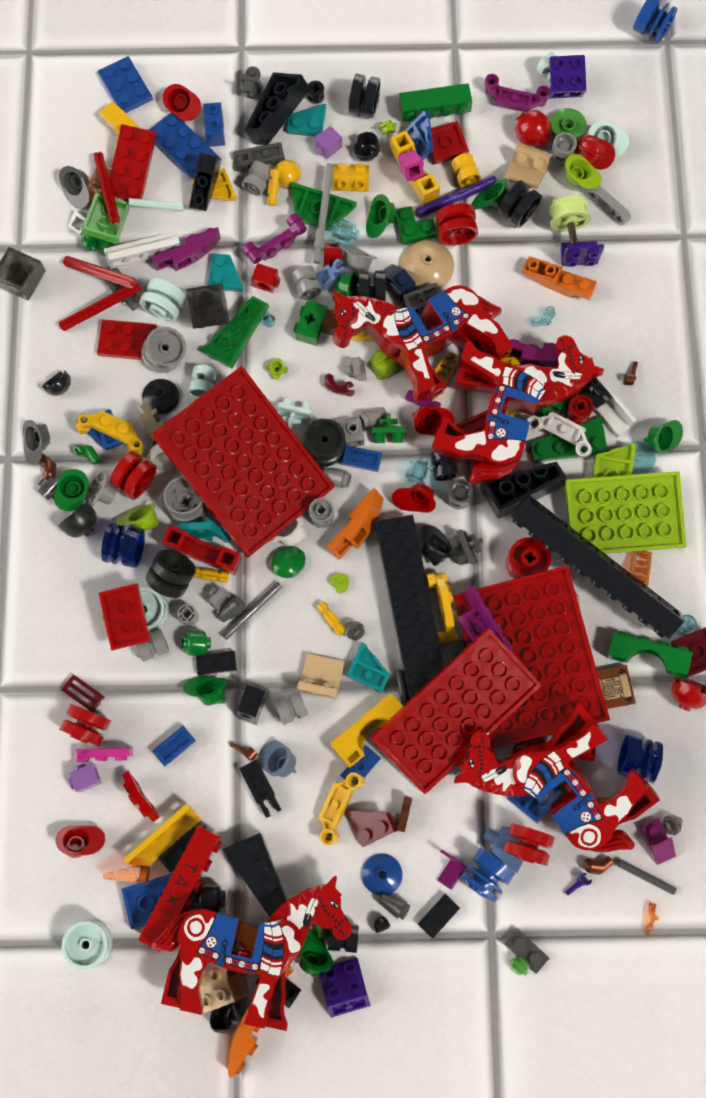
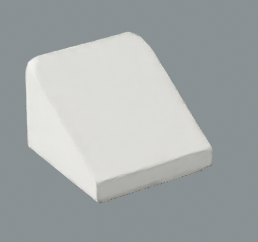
[68,210,87,236]

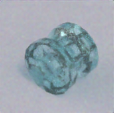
[676,615,697,636]

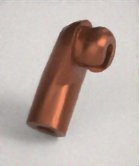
[40,453,57,480]
[583,855,614,875]

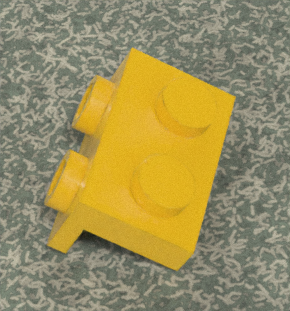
[333,163,369,192]

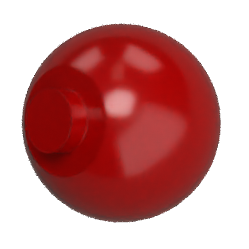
[515,110,552,148]

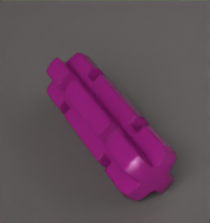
[405,390,441,407]

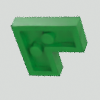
[395,206,437,245]

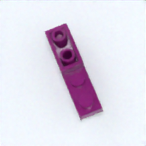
[151,227,221,271]
[510,339,559,368]

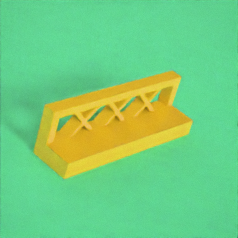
[123,804,202,875]

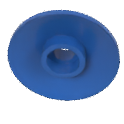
[362,854,402,896]

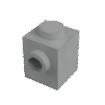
[342,417,365,447]

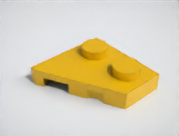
[191,168,237,201]

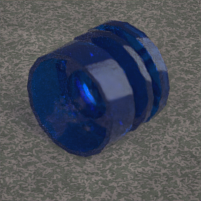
[101,523,145,568]
[617,734,663,783]

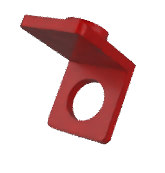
[323,243,342,269]

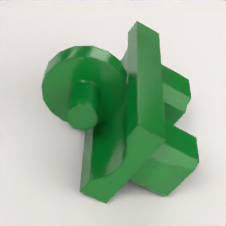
[81,225,114,257]
[372,413,406,443]

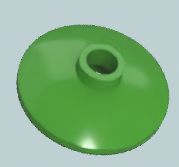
[551,108,586,139]

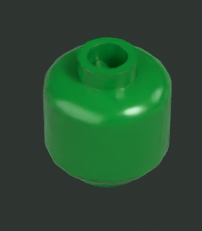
[182,630,211,656]

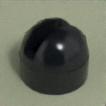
[373,916,391,934]

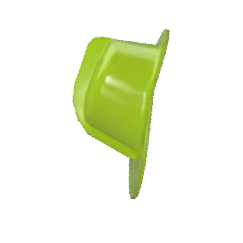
[565,154,602,189]
[368,350,405,380]
[115,503,159,531]

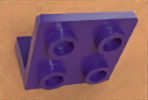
[549,55,586,99]
[560,241,604,267]
[319,958,371,1018]

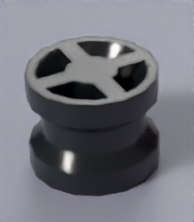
[307,80,325,104]

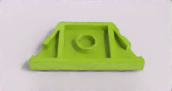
[592,443,636,478]

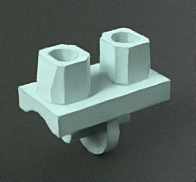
[277,398,311,429]

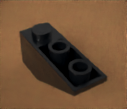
[189,152,222,211]

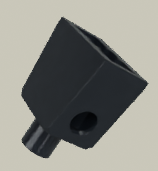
[237,683,269,725]

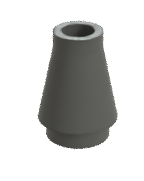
[217,596,247,623]
[379,893,411,920]

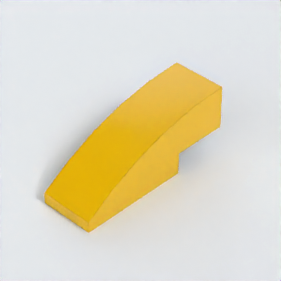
[99,102,140,136]

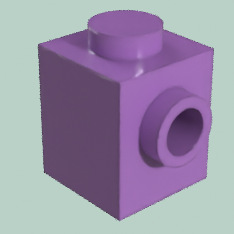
[314,126,342,160]
[68,764,102,793]

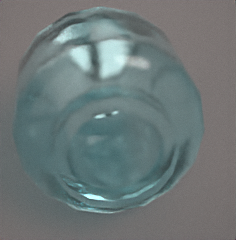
[331,219,359,245]
[405,457,432,485]

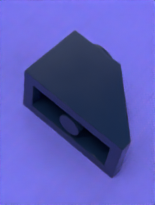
[384,264,416,302]

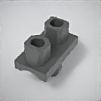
[240,66,263,99]
[449,529,484,565]

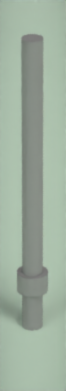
[313,163,333,264]

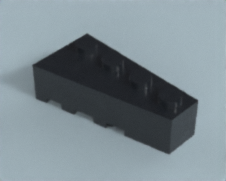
[244,72,310,145]
[480,462,566,519]
[223,833,288,917]

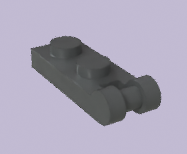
[233,142,285,172]

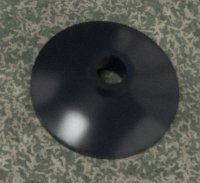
[142,379,179,414]

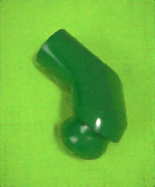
[73,444,101,465]

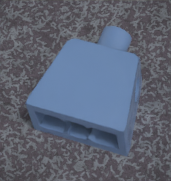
[483,826,523,873]

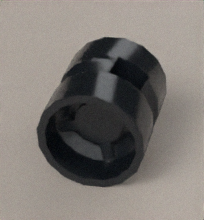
[430,452,458,481]
[328,924,359,953]

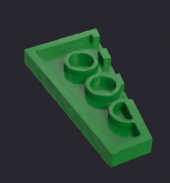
[200,296,269,369]
[530,416,608,463]

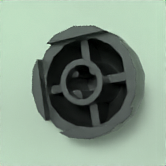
[58,502,97,538]

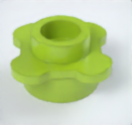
[379,120,397,135]
[266,358,288,380]

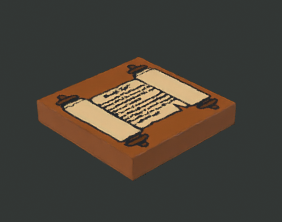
[597,665,636,709]

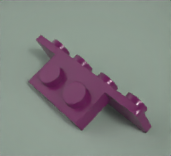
[458,586,514,654]

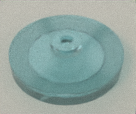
[628,442,656,475]

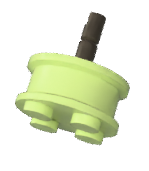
[548,194,591,245]

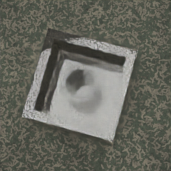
[0,247,46,301]
[186,284,230,329]

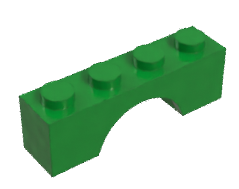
[608,631,693,679]

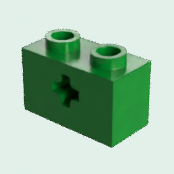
[293,300,328,346]

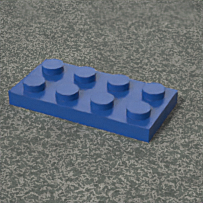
[150,113,219,180]

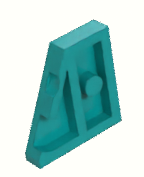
[287,104,326,137]
[208,253,243,292]
[179,520,231,543]
[346,642,390,693]

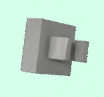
[345,357,367,381]
[208,587,232,612]

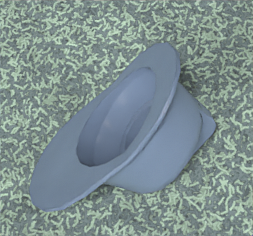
[258,740,297,777]

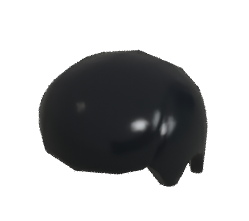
[353,132,380,161]
[42,370,71,396]
[209,1002,242,1034]

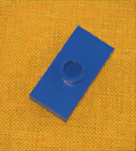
[341,445,382,472]
[152,725,196,767]
[340,745,381,784]

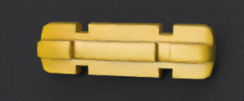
[266,169,281,206]
[193,567,229,583]
[317,602,346,636]

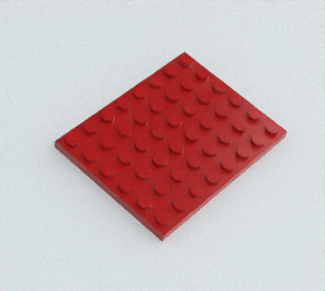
[151,366,335,558]
[453,565,610,749]

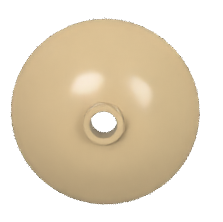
[400,240,454,290]

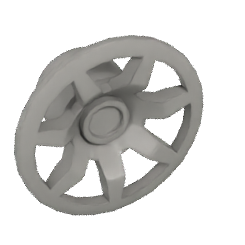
[85,470,117,507]

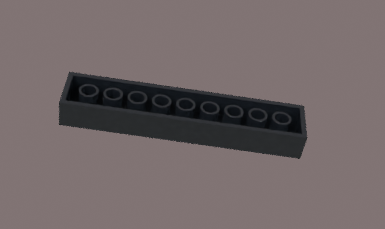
[511,494,685,639]
[375,514,444,700]

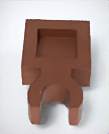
[394,796,412,832]

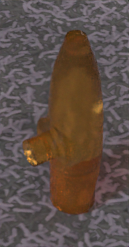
[645,903,659,935]

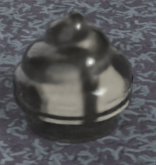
[346,621,365,641]
[661,815,683,835]

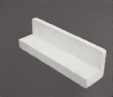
[104,232,180,269]
[579,376,636,438]

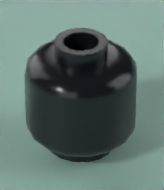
[195,885,226,912]

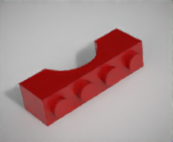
[162,525,242,576]

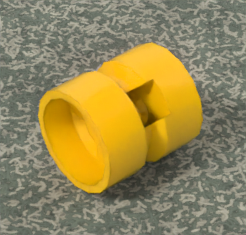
[451,153,481,188]

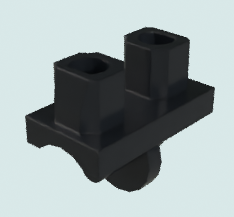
[581,377,612,409]

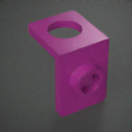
[438,850,466,890]

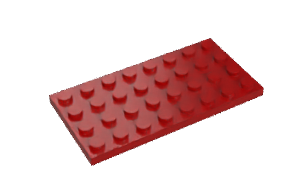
[370,627,542,795]

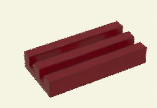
[62,674,105,713]

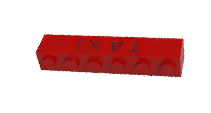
[138,825,222,952]

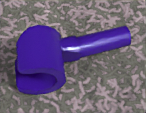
[565,873,592,896]

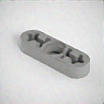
[587,186,631,225]

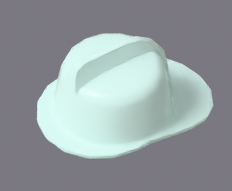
[588,121,629,157]

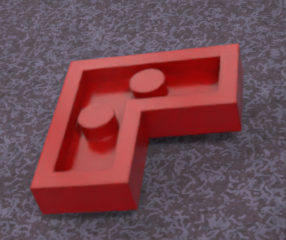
[122,771,160,822]

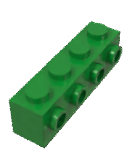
[399,83,473,122]

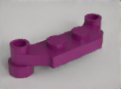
[484,74,551,112]
[241,213,307,264]

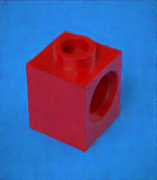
[251,263,281,293]

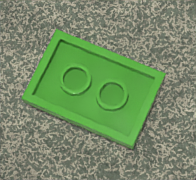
[82,192,130,244]

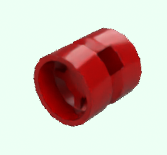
[565,395,593,425]

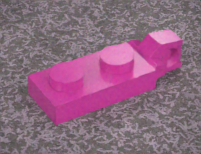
[76,748,133,763]

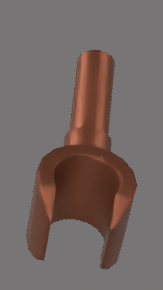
[624,361,638,385]
[230,742,258,761]

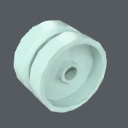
[139,278,187,322]
[139,588,169,632]
[62,920,113,969]

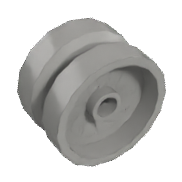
[141,327,186,373]

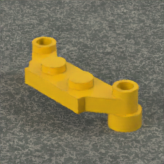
[76,410,143,455]
[425,572,458,646]
[318,773,365,845]

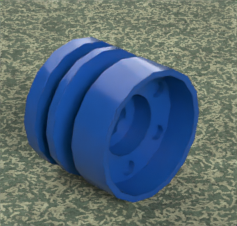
[633,0,678,43]
[460,848,516,903]

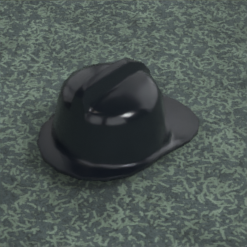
[421,525,454,566]

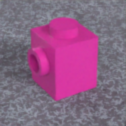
[398,150,424,182]

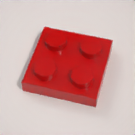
[431,121,469,165]

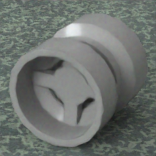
[177,604,199,626]

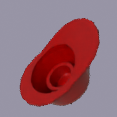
[163,84,201,121]
[574,134,616,170]
[412,405,454,436]
[391,483,436,513]
[55,825,106,858]

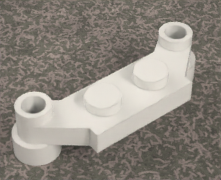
[526,412,592,457]

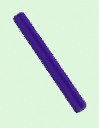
[416,175,497,217]

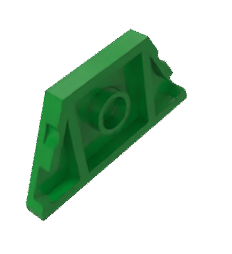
[291,182,357,231]

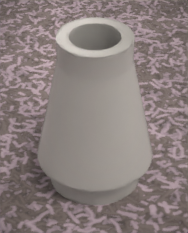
[358,407,387,429]
[323,468,352,489]

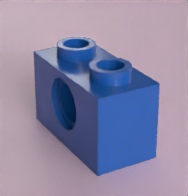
[203,102,225,147]

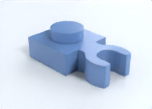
[316,259,347,291]

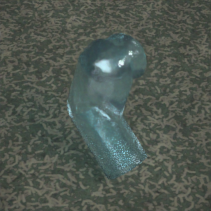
[532,306,556,327]
[262,311,275,327]

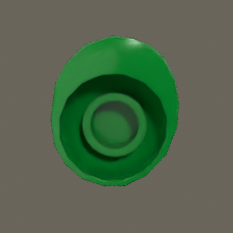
[271,546,306,579]

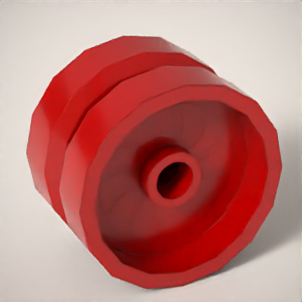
[436,203,478,246]
[110,451,157,500]
[506,537,551,579]
[59,704,111,747]
[503,823,555,866]

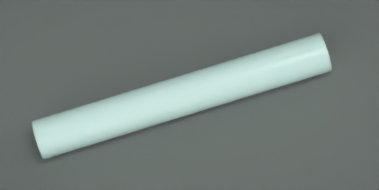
[129,198,183,211]

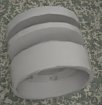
[163,477,207,524]

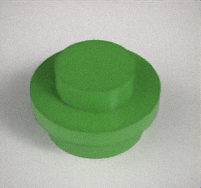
[510,956,529,976]

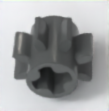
[38,477,57,500]

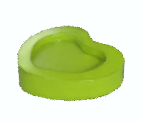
[329,574,349,594]

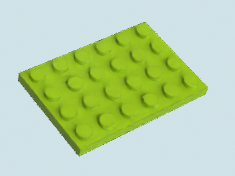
[564,471,687,554]

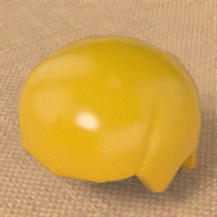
[275,159,301,189]

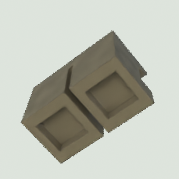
[139,403,164,446]

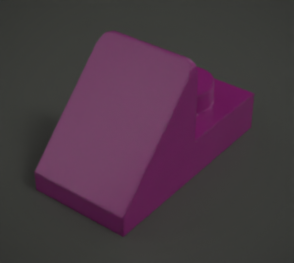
[639,818,676,865]

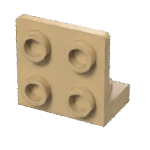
[504,142,552,189]
[297,653,345,700]
[200,964,249,1013]

